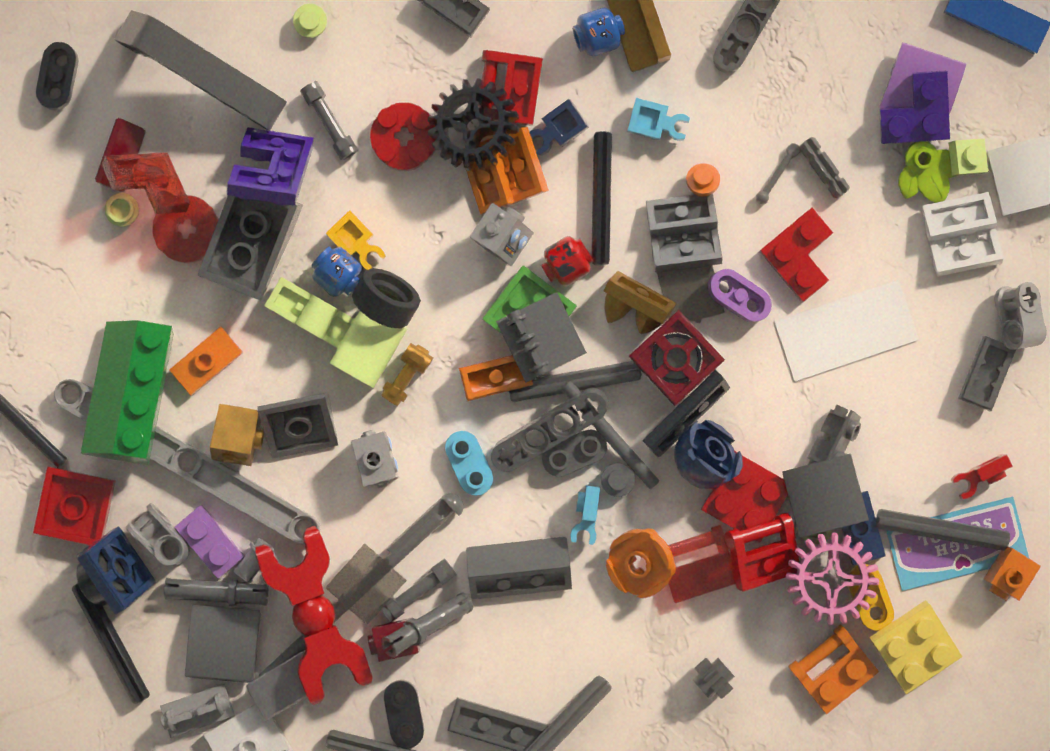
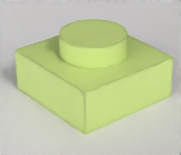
[948,139,988,176]

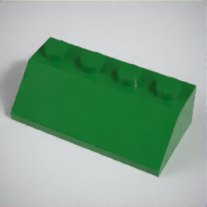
[81,320,174,465]

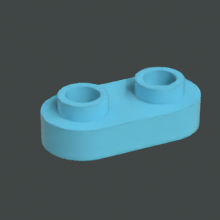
[445,431,493,496]

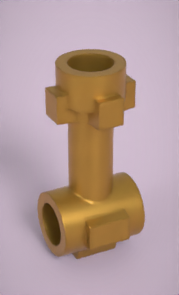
[381,343,434,407]

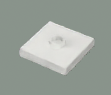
[204,704,293,751]

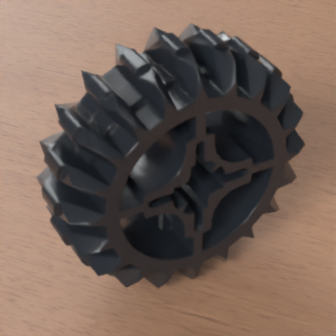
[428,78,519,171]

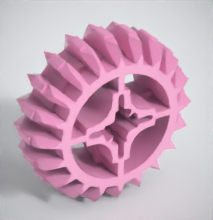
[786,532,879,625]

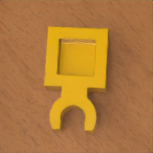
[326,210,386,270]

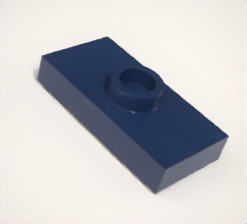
[842,491,886,565]

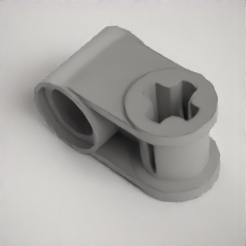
[994,282,1047,350]
[126,503,190,565]

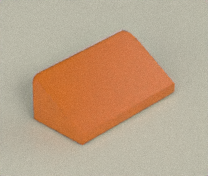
[459,355,533,401]

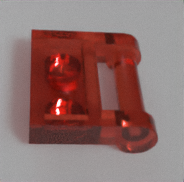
[668,525,735,603]

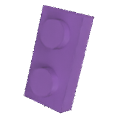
[174,505,245,579]

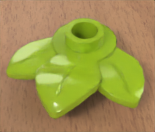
[898,141,956,203]

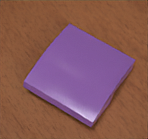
[879,42,966,115]

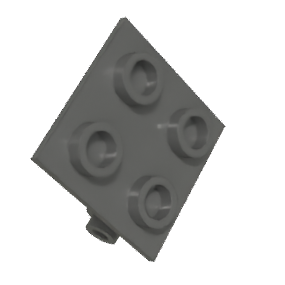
[496,292,587,383]

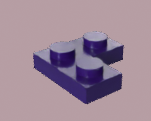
[879,70,950,144]

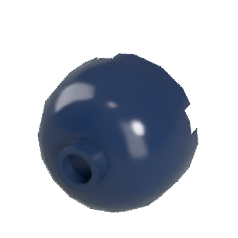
[674,420,743,489]

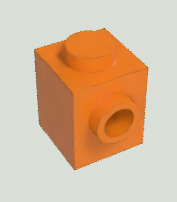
[983,546,1041,601]

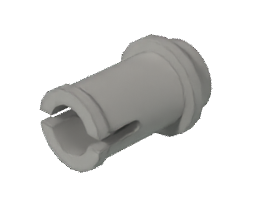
[233,538,274,583]

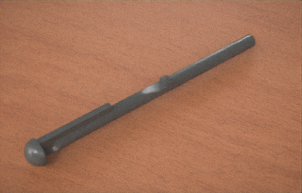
[259,493,464,677]

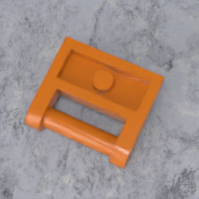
[788,624,879,714]

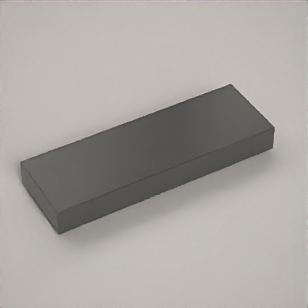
[447,697,549,751]

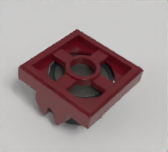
[628,310,725,406]

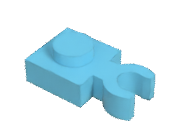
[627,98,690,141]

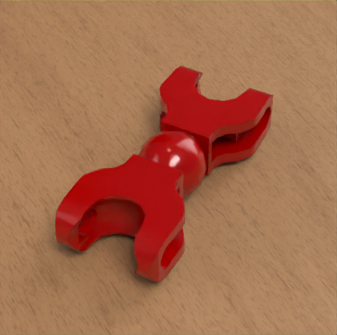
[255,526,373,706]

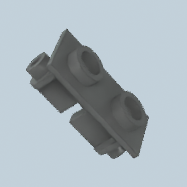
[807,404,861,464]

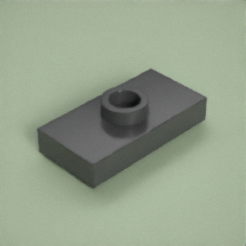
[418,0,490,38]
[958,336,1016,412]

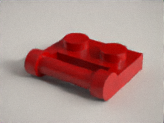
[481,50,543,126]
[725,513,800,592]

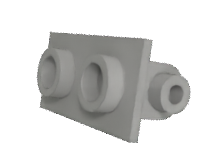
[160,684,235,738]

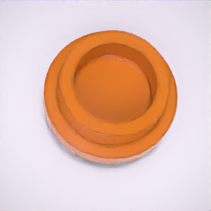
[686,163,720,197]

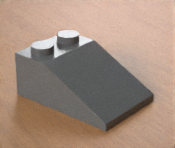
[198,195,303,301]

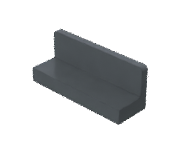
[466,537,572,600]

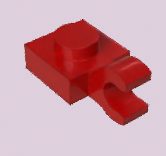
[951,454,1013,499]

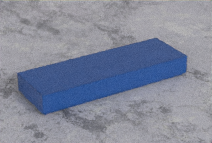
[944,0,1050,55]

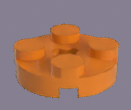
[606,528,676,598]

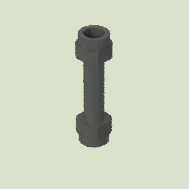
[300,81,358,161]
[379,558,457,623]

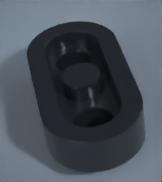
[36,42,79,110]
[384,680,424,748]

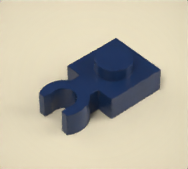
[530,99,589,155]

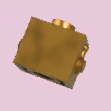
[210,404,264,466]

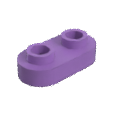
[708,269,772,323]

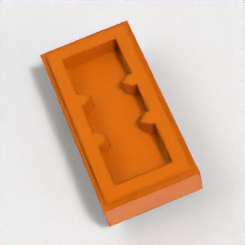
[169,327,244,396]

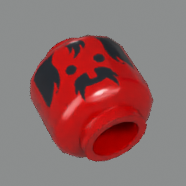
[541,236,593,286]

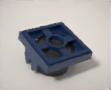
[76,526,156,615]

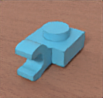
[570,485,600,545]

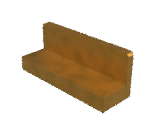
[607,0,671,72]

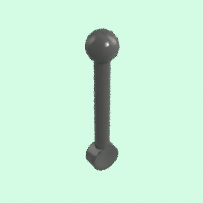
[756,143,800,204]

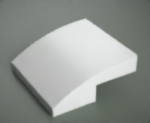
[987,135,1050,216]
[922,192,1004,277]

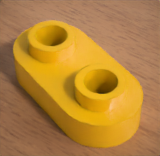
[847,564,894,631]

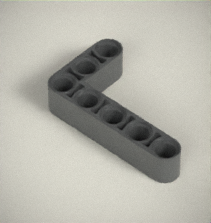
[114,10,287,131]

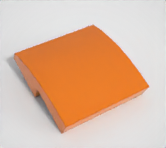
[464,127,549,214]

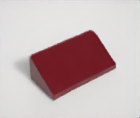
[95,117,146,192]

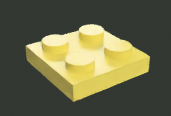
[869,600,963,695]

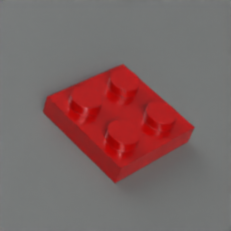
[700,451,788,543]
[33,467,116,545]

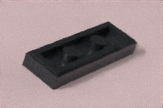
[642,369,730,457]

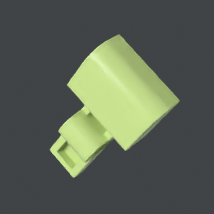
[264,277,407,388]

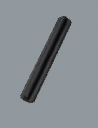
[591,131,612,265]
[72,584,150,704]

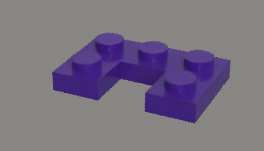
[227,127,314,206]

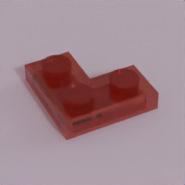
[102,153,190,214]

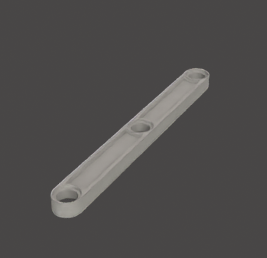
[54,379,320,545]

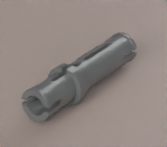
[164,578,269,607]
[381,592,473,657]

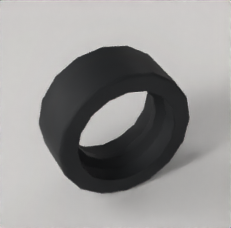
[352,268,421,328]

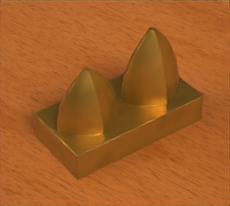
[604,271,676,334]

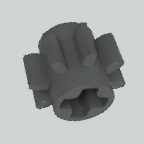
[693,658,735,699]

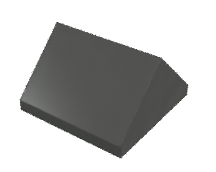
[257,393,338,459]

